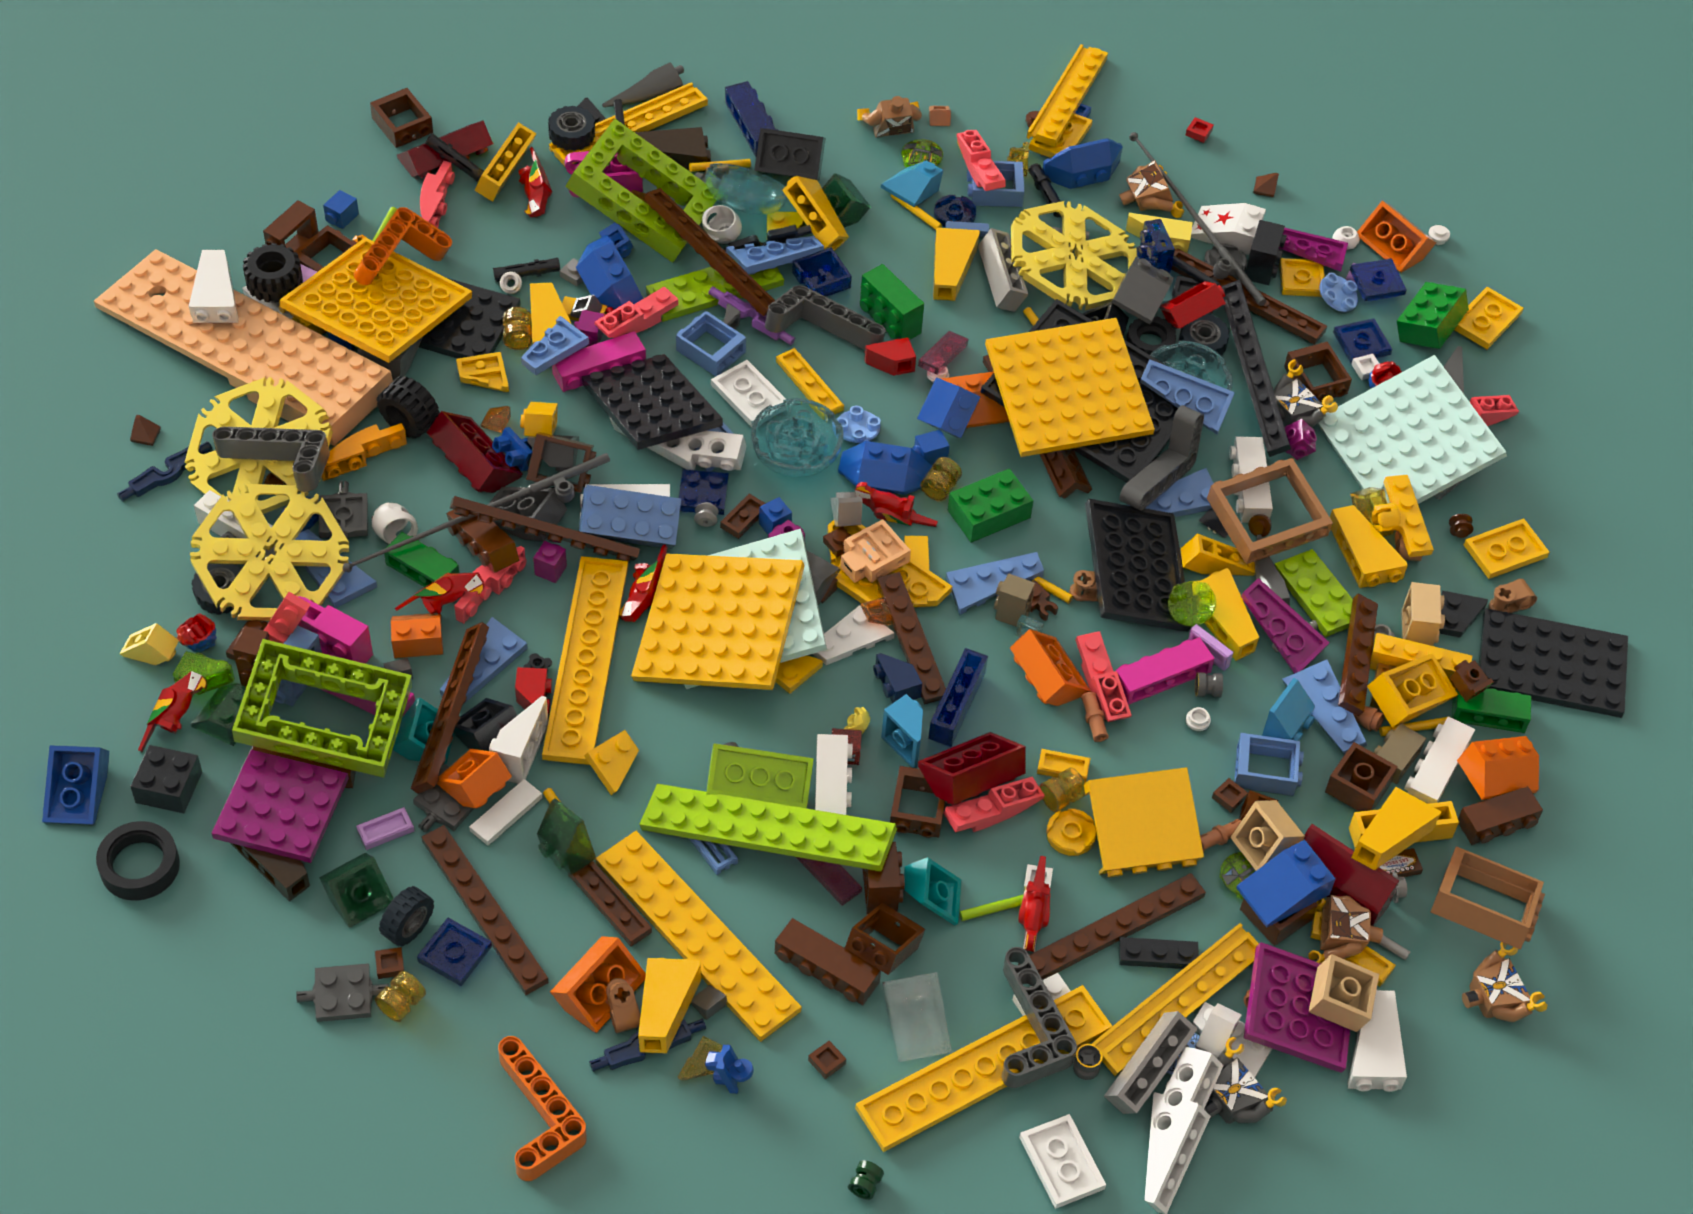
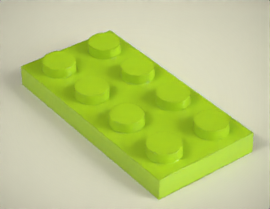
[1274,549,1353,637]
[706,743,814,808]

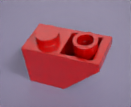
[864,337,916,376]
[515,667,552,714]

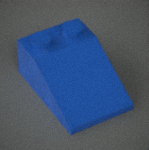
[42,745,110,825]
[1236,839,1335,928]

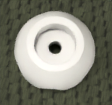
[1332,226,1360,250]

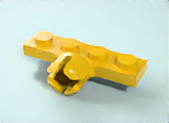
[1372,475,1434,557]

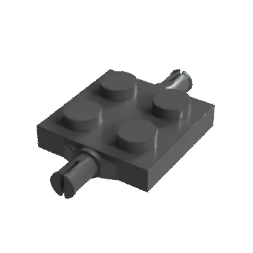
[319,481,368,540]
[413,764,474,832]
[296,963,390,1022]

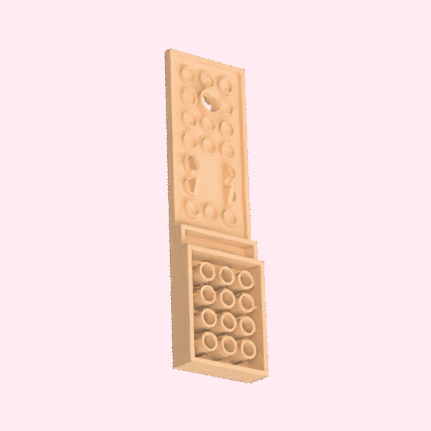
[94,249,393,446]

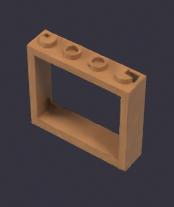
[1207,458,1333,564]
[1430,846,1545,950]

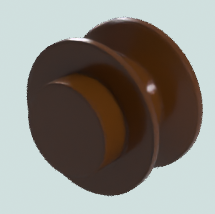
[1449,514,1474,538]

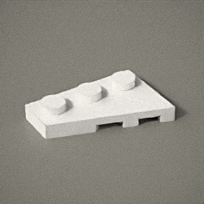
[813,605,895,665]
[1192,1002,1272,1078]

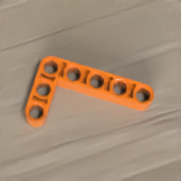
[354,207,452,286]
[498,1036,587,1181]

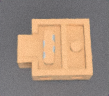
[841,519,911,583]

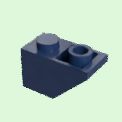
[873,653,922,703]

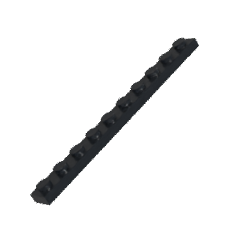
[1221,280,1291,457]

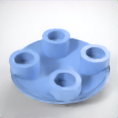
[1319,272,1358,312]
[835,406,881,443]

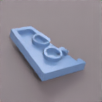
[521,316,589,375]

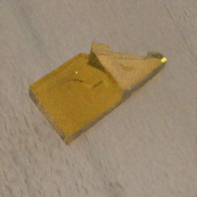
[1007,142,1029,176]
[678,1036,723,1081]

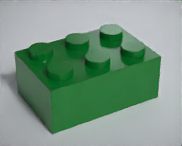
[860,264,924,340]
[1397,282,1469,349]
[947,468,1034,543]

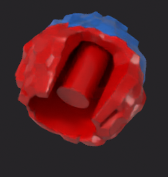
[1368,361,1402,389]
[176,613,217,652]

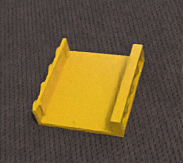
[1084,767,1204,878]

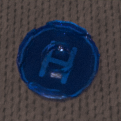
[934,195,976,228]

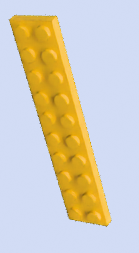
[542,556,628,765]
[595,831,802,1042]
[855,985,1112,1152]

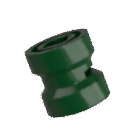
[848,1160,884,1200]

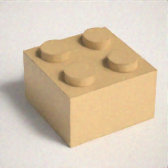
[1401,582,1445,646]
[1230,800,1305,871]
[1309,954,1379,1032]

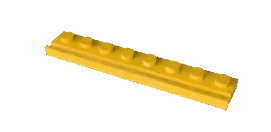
[1027,44,1108,147]
[549,82,708,167]
[1092,923,1259,1076]

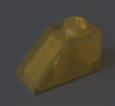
[1350,487,1394,537]

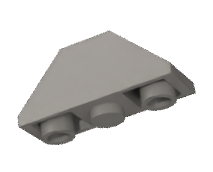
[830,492,862,527]

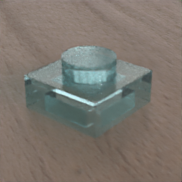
[1016,614,1044,637]

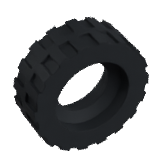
[1126,316,1176,362]

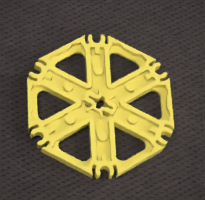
[1011,201,1137,310]
[185,377,333,514]
[190,484,349,621]

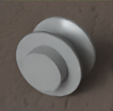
[694,502,719,527]

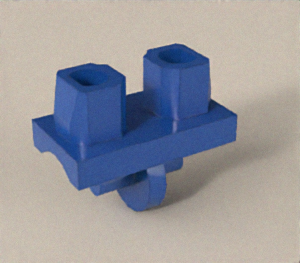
[492,427,533,472]
[705,1044,754,1094]

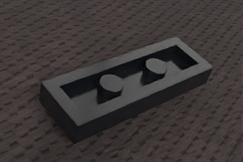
[1119,937,1199,969]

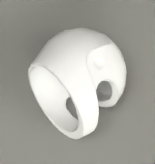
[702,205,742,244]
[372,502,418,544]

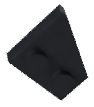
[1439,591,1488,638]

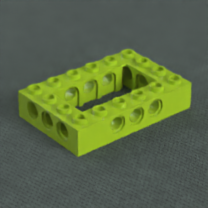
[565,119,721,263]
[232,639,412,778]

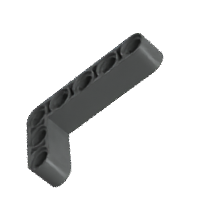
[765,285,886,350]
[1119,405,1204,511]
[212,427,330,492]
[1001,947,1077,1088]

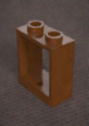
[370,88,433,148]
[263,200,319,251]
[294,225,357,272]
[1284,342,1352,402]
[526,432,596,493]
[890,766,945,838]
[844,903,926,975]

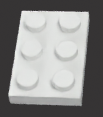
[711,360,788,427]
[1019,1114,1106,1209]

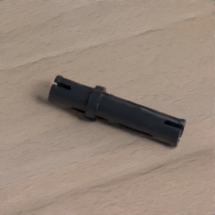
[425,133,484,182]
[1028,163,1061,218]
[493,257,560,282]

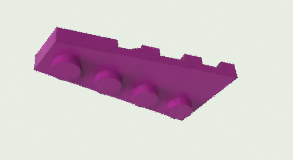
[1280,228,1348,272]
[1241,578,1330,674]

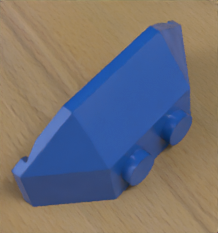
[1043,138,1123,189]
[576,235,643,309]
[838,441,933,495]

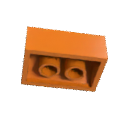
[1357,201,1436,273]
[942,371,1009,428]
[1010,629,1091,706]
[1457,736,1539,800]
[550,936,646,1032]

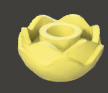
[844,707,870,736]

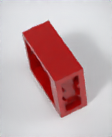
[1160,281,1226,329]

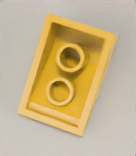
[1367,653,1458,728]

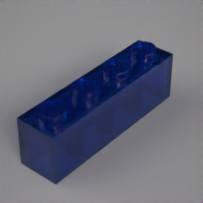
[725,81,778,157]
[928,648,988,747]

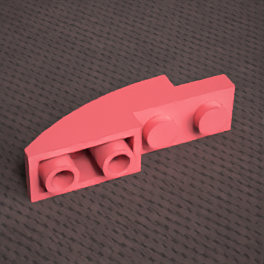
[957,130,1006,191]
[420,161,455,228]
[595,287,678,338]
[1470,395,1519,426]
[454,546,527,624]
[263,592,311,644]
[1075,631,1132,722]
[943,777,1045,833]

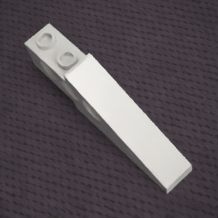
[610,418,747,473]
[1145,1046,1224,1214]

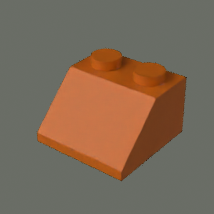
[391,612,443,658]
[437,749,512,809]

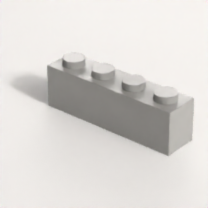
[978,228,1029,312]
[1104,1011,1197,1114]

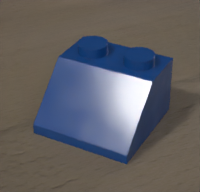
[917,377,980,438]

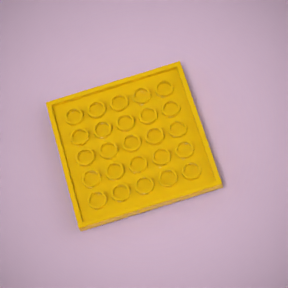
[280,237,472,363]
[985,318,1155,457]
[631,554,805,690]

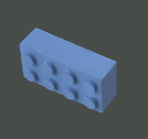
[579,485,681,549]

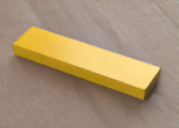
[776,348,844,419]

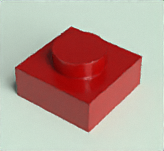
[1185,117,1214,143]

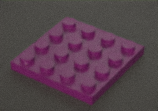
[211,750,349,863]
[1243,942,1350,1073]

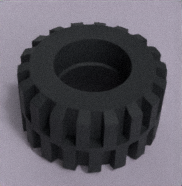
[243,243,303,303]
[377,376,440,439]

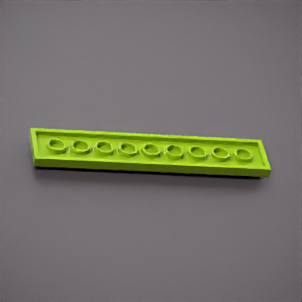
[639,784,897,872]

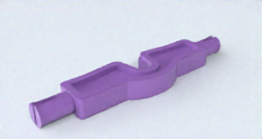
[708,286,795,346]

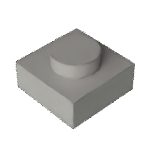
[559,258,583,286]

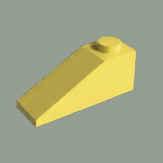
[1126,213,1193,253]

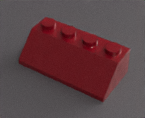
[397,120,493,179]
[426,411,523,493]
[918,732,1026,805]
[1302,824,1399,926]

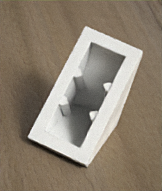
[1195,1003,1242,1058]

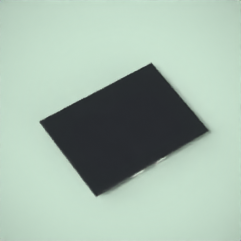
[1199,508,1228,538]

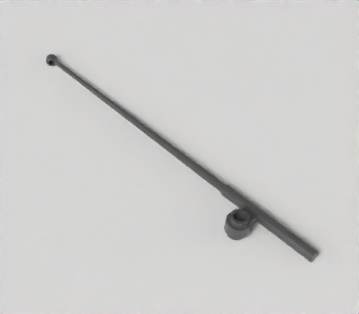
[1129,132,1266,306]
[343,453,610,573]

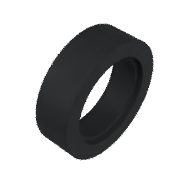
[96,821,180,901]

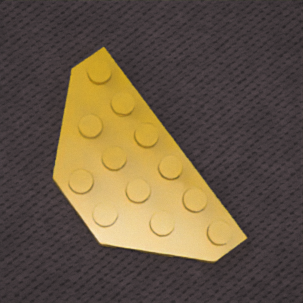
[827,520,953,609]

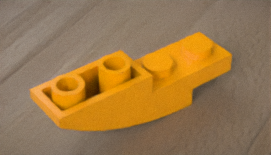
[321,423,407,481]

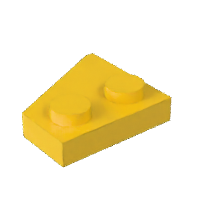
[456,352,509,392]
[775,655,823,694]
[584,730,639,795]

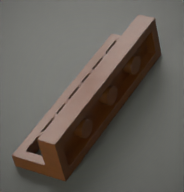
[1039,449,1093,499]

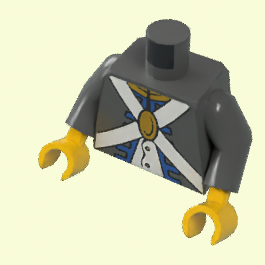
[1274,360,1338,428]
[1204,1037,1287,1124]

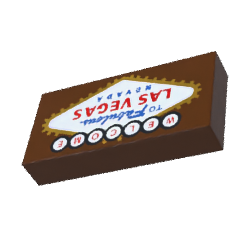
[1380,848,1423,877]

